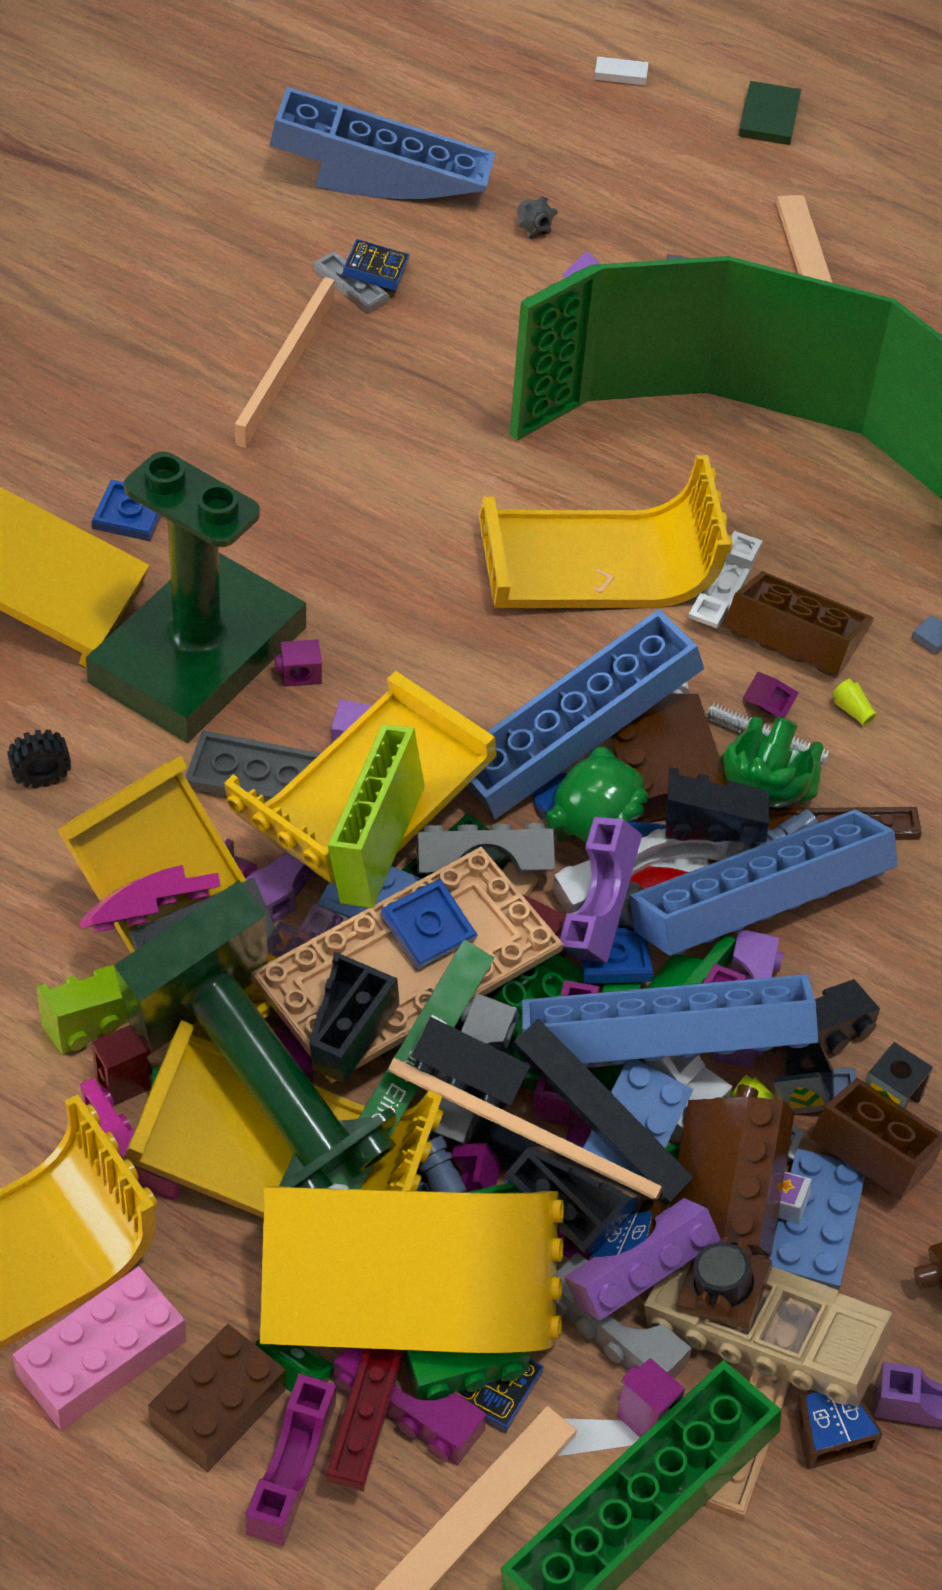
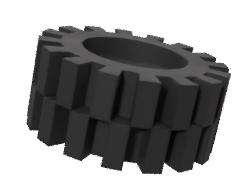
[7,729,71,788]

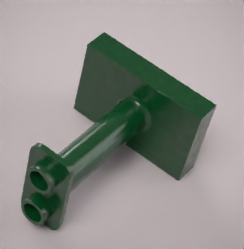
[86,452,306,743]
[114,880,397,1188]

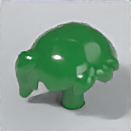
[720,717,824,809]
[545,747,648,843]

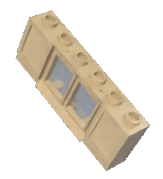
[644,1259,893,1407]

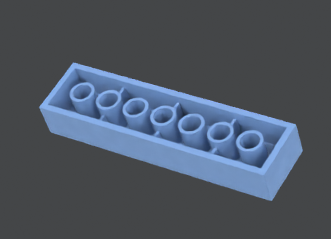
[466,609,704,820]
[629,809,898,956]
[522,974,818,1068]

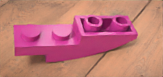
[80,865,221,933]
[80,1078,180,1200]

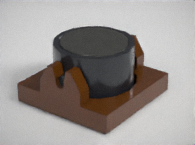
[676,1237,772,1330]

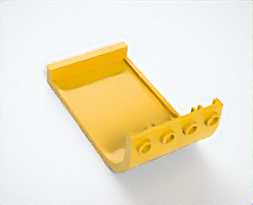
[479,455,733,608]
[0,487,150,668]
[224,671,497,887]
[57,756,295,1041]
[123,1020,443,1218]
[0,1094,158,1350]
[260,1186,564,1353]

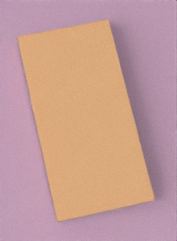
[251,847,563,1083]

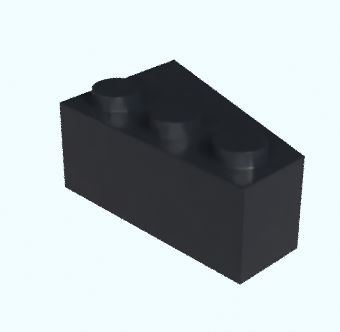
[665,767,769,844]
[309,952,400,1083]
[772,979,880,1055]
[410,1016,530,1108]
[505,1146,646,1253]

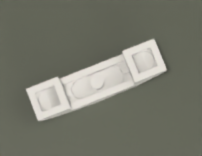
[688,531,763,628]

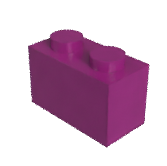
[617,1358,685,1437]

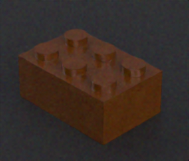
[810,1078,942,1199]
[148,1324,286,1473]

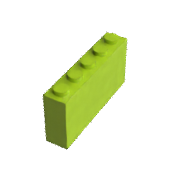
[328,724,425,908]

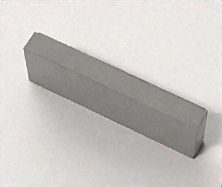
[313,251,389,314]

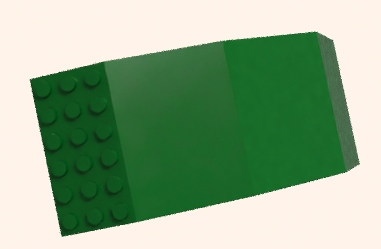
[510,256,942,499]

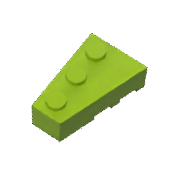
[36,964,129,1056]

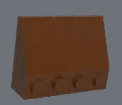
[723,571,874,675]
[611,693,728,823]
[669,1097,795,1257]

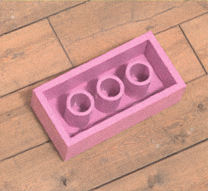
[12,1266,187,1431]

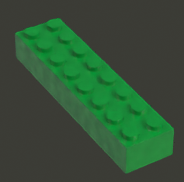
[500,1360,782,1590]

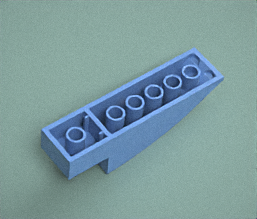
[269,87,496,199]

